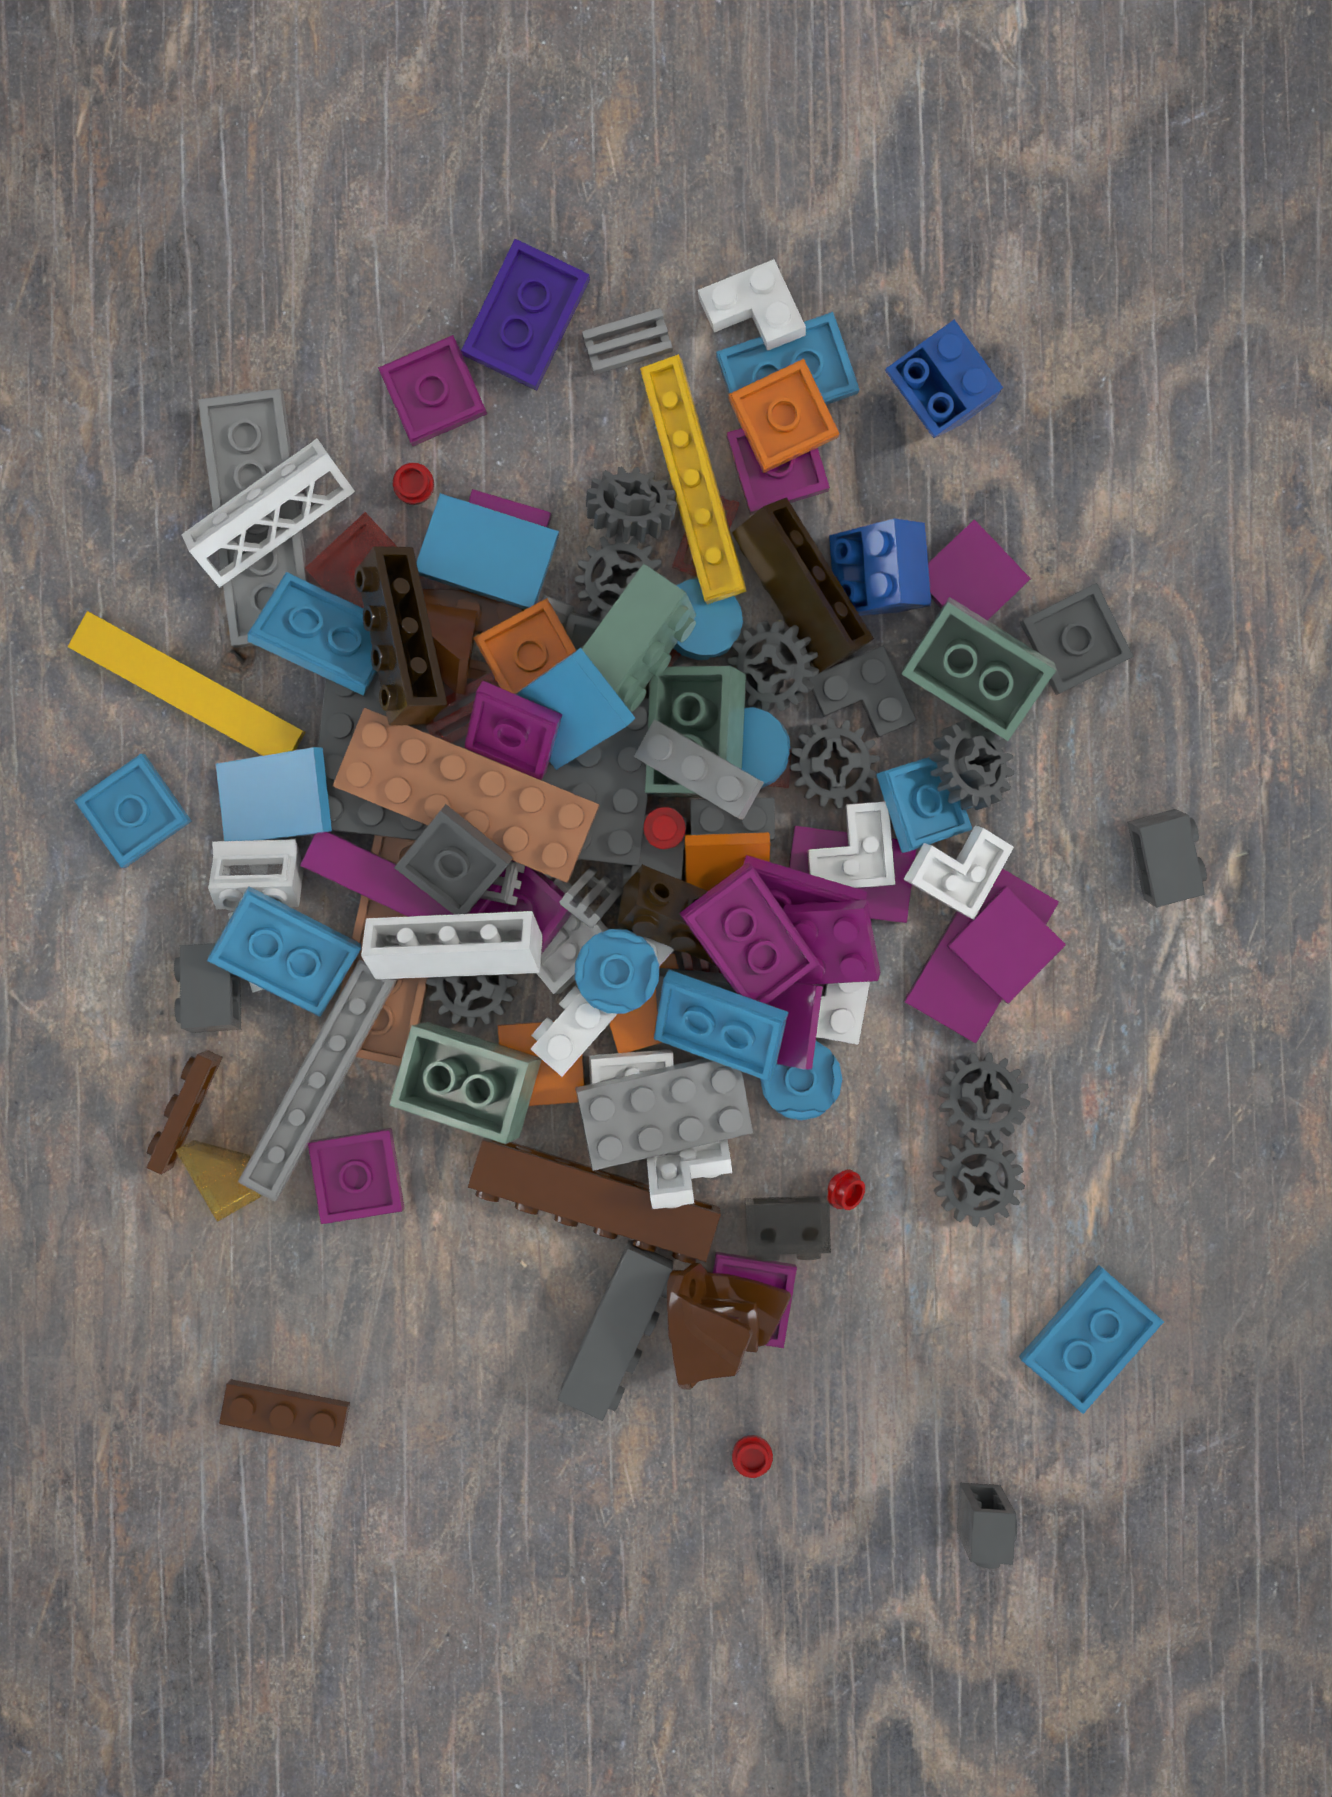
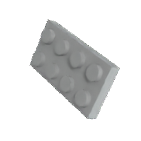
[575,1058,753,1171]

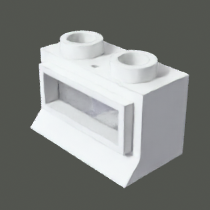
[208,839,304,911]

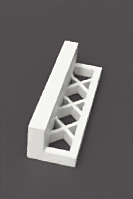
[181,438,355,588]

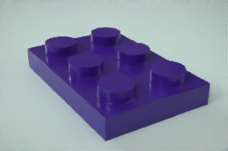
[461,239,590,391]

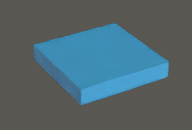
[74,754,192,868]
[876,757,973,853]

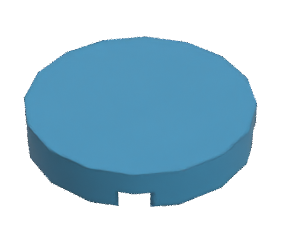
[673,579,743,660]
[742,707,790,789]
[575,929,659,1014]
[760,1041,843,1120]

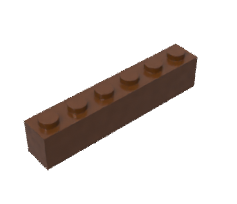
[467,1137,721,1264]

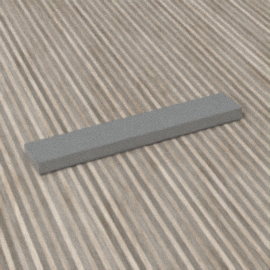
[238,960,398,1202]

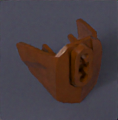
[667,1263,791,1390]

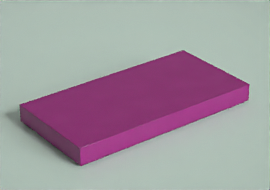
[904,868,1059,1044]

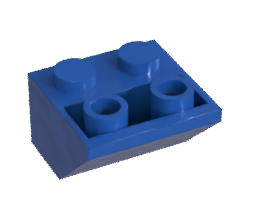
[885,319,1003,438]
[829,518,932,616]

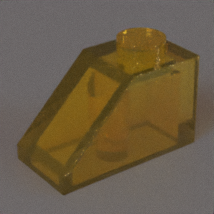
[176,1140,263,1222]

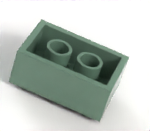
[582,564,696,712]
[901,597,1056,741]
[645,666,746,798]
[389,1022,542,1144]

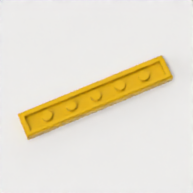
[640,354,747,604]
[67,611,306,756]

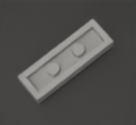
[634,720,764,820]

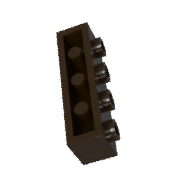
[732,497,874,673]
[354,546,447,726]
[618,864,716,966]

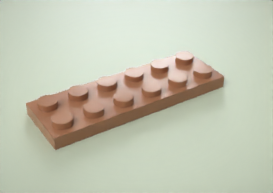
[333,708,600,883]

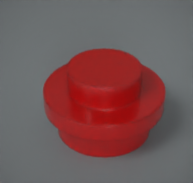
[392,463,434,505]
[644,807,686,849]
[827,1169,865,1210]
[732,1435,773,1478]

